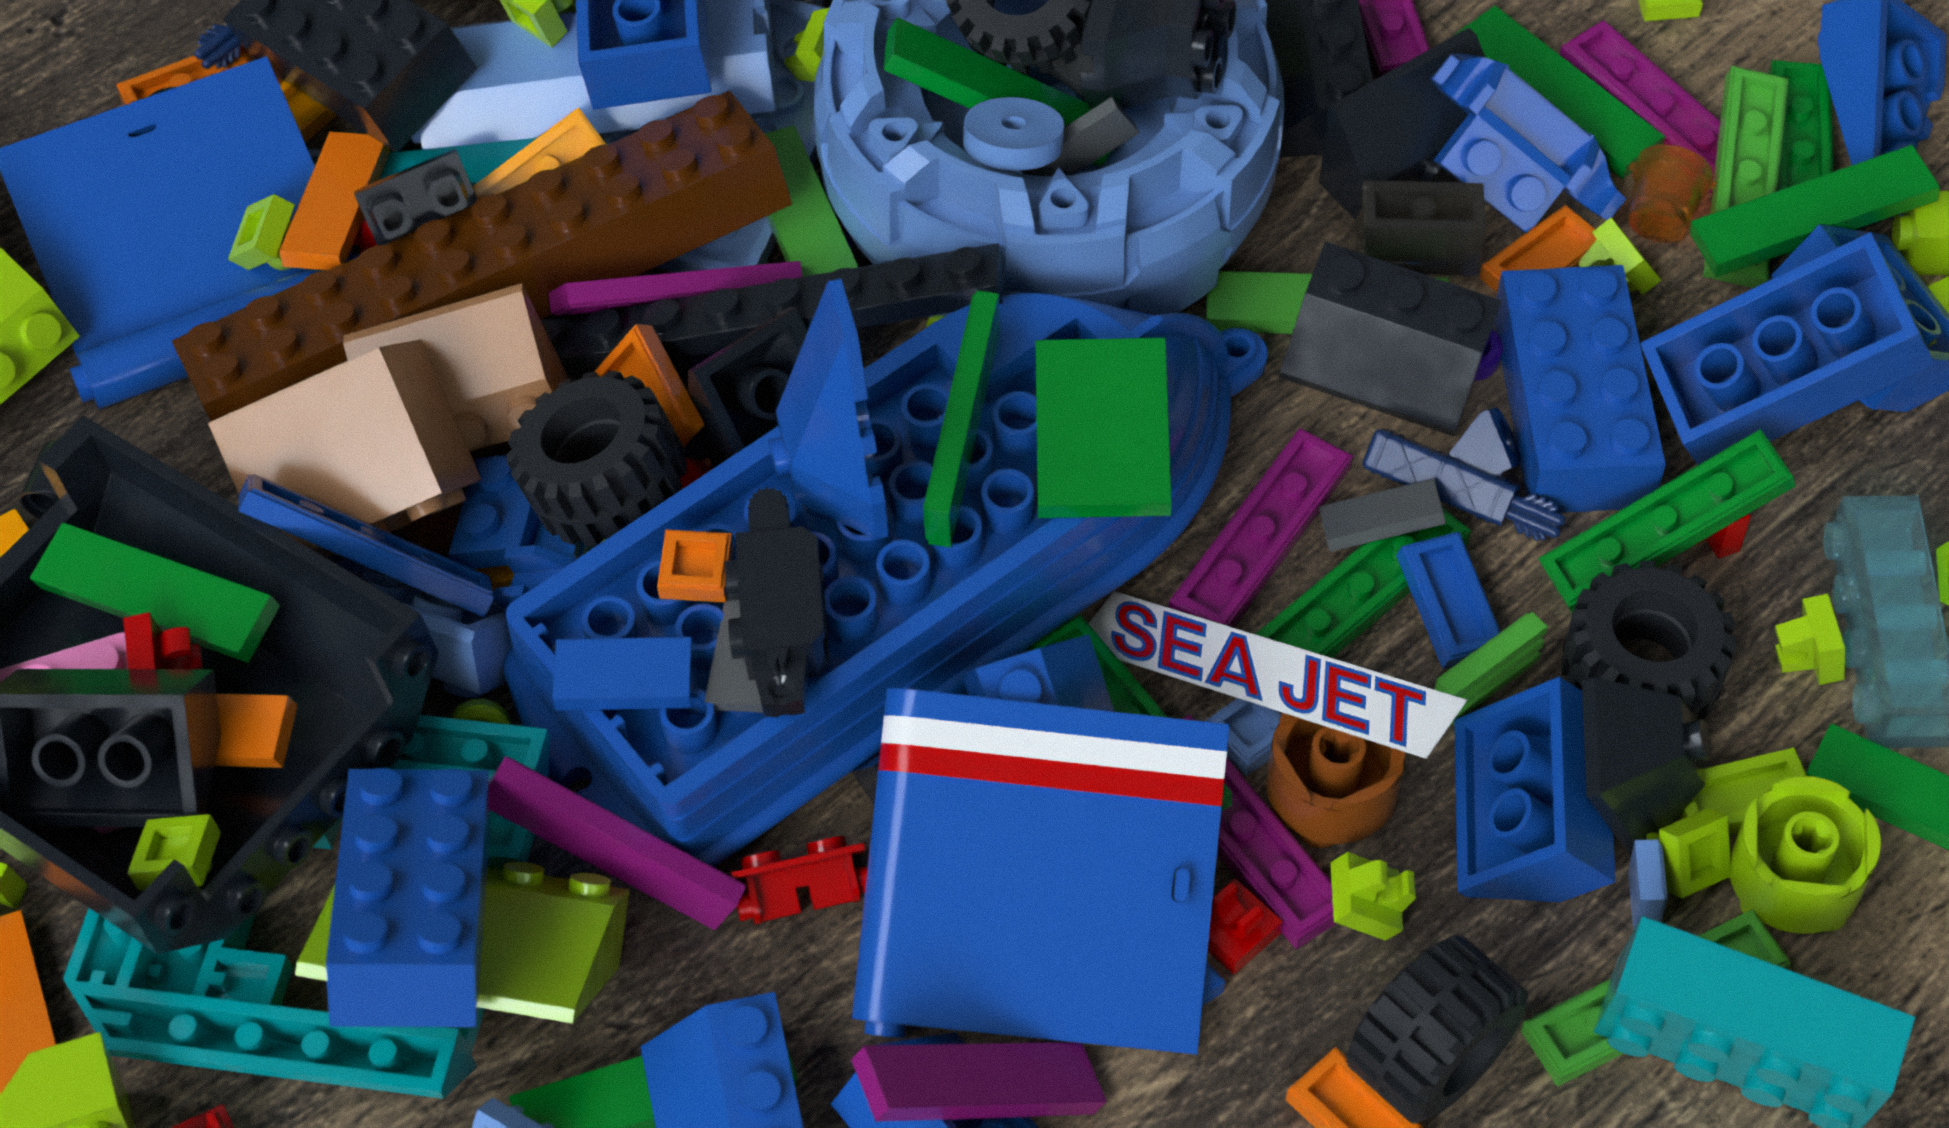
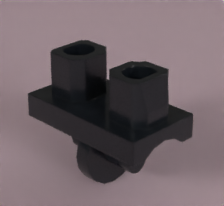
[354,148,478,245]

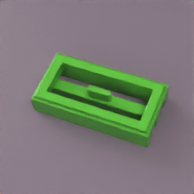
[1434,612,1548,728]

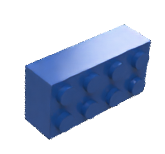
[576,0,712,110]
[1640,232,1935,465]
[1494,265,1666,513]
[326,768,490,1027]

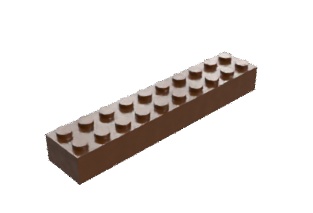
[171,90,792,422]

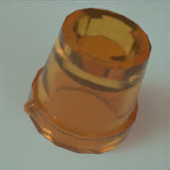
[1628,144,1716,243]

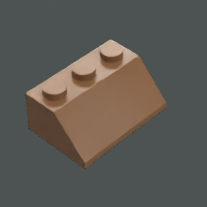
[343,283,568,452]

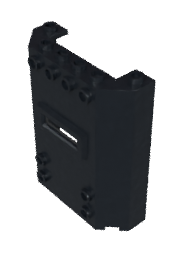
[0,416,439,954]

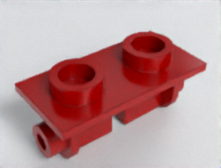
[730,836,868,925]

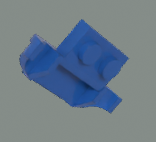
[1430,53,1627,233]
[448,454,592,609]

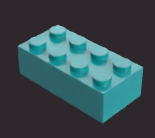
[1593,916,1915,1128]

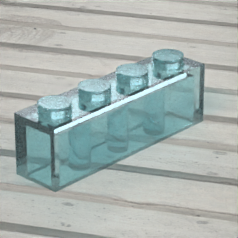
[1823,495,1949,748]

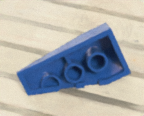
[1818,0,1947,220]
[768,278,888,540]

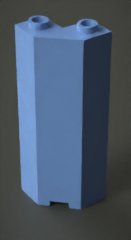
[412,0,780,150]

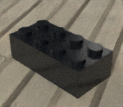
[223,0,477,153]

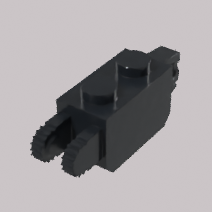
[725,487,830,717]

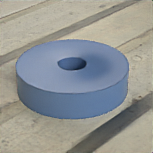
[963,97,1064,171]

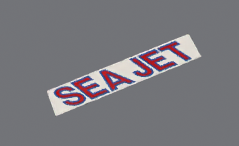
[1089,591,1467,759]

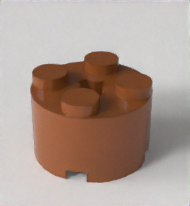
[1266,713,1405,848]

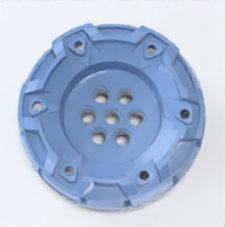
[814,0,1284,317]

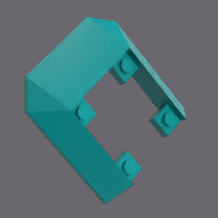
[63,715,550,1099]

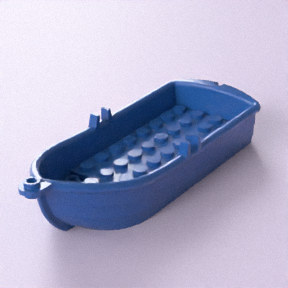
[503,293,1268,868]

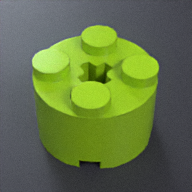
[1730,776,1881,934]

